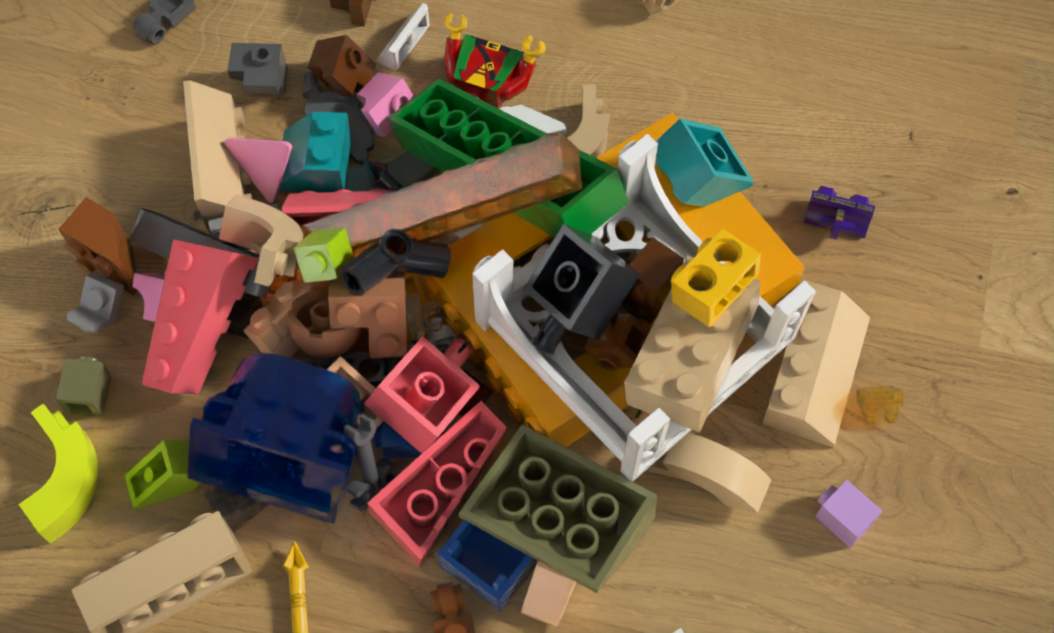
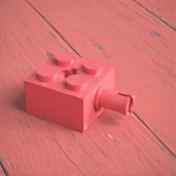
[364,336,480,453]

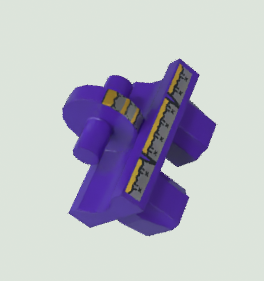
[803,186,875,240]

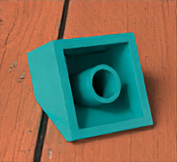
[279,112,352,193]
[656,118,754,207]

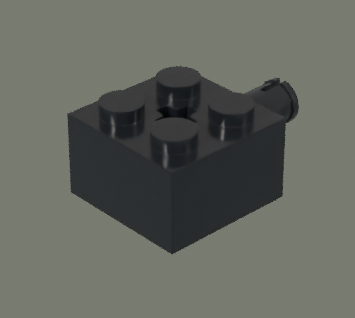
[523,224,640,355]

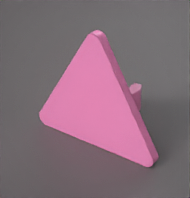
[225,138,292,203]

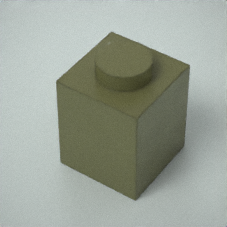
[55,356,111,416]

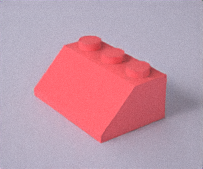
[282,188,397,245]

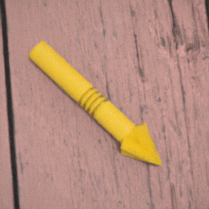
[283,541,309,633]

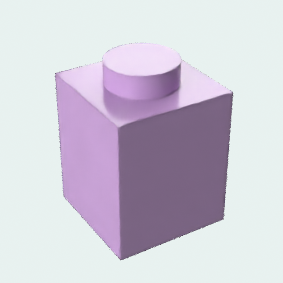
[815,480,882,548]

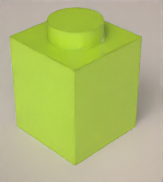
[293,227,354,283]

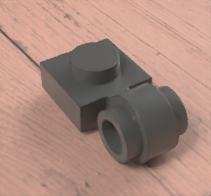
[133,0,196,44]

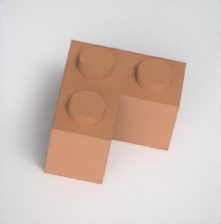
[328,271,407,358]

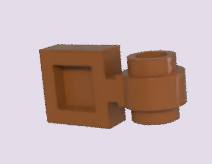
[430,582,475,633]

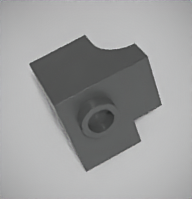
[227,43,288,95]

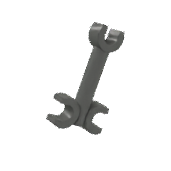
[344,414,396,512]

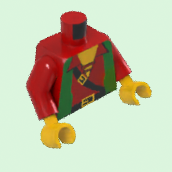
[444,13,546,108]

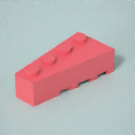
[141,239,259,395]
[367,401,507,567]

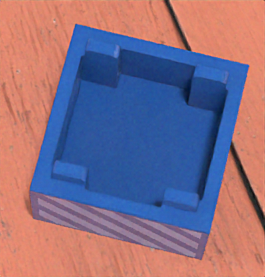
[437,520,538,612]

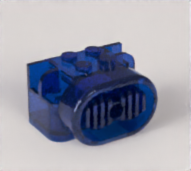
[187,353,365,524]

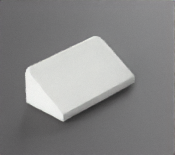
[376,3,430,71]

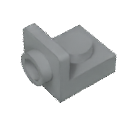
[66,272,124,333]

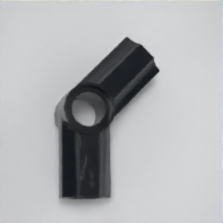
[339,229,451,297]

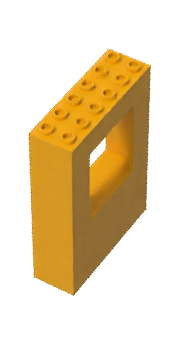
[422,112,805,447]

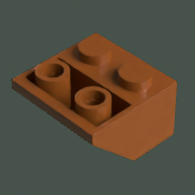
[58,197,138,295]

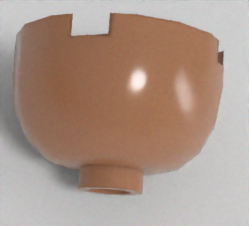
[288,289,362,358]

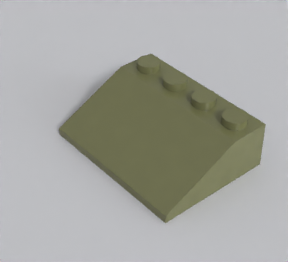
[459,425,657,593]

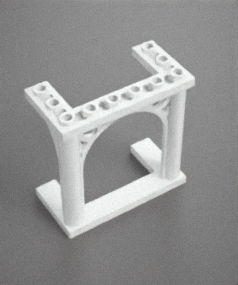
[472,134,816,482]

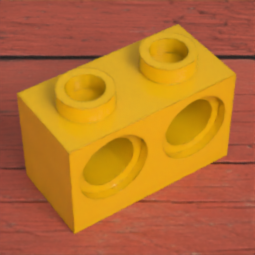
[671,228,761,328]

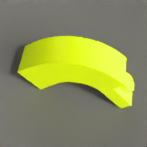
[18,403,98,544]

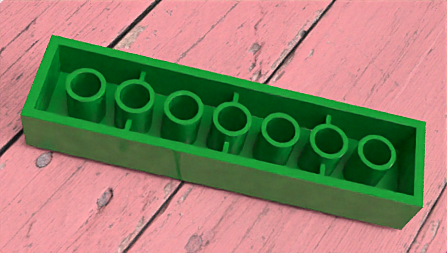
[388,78,629,237]

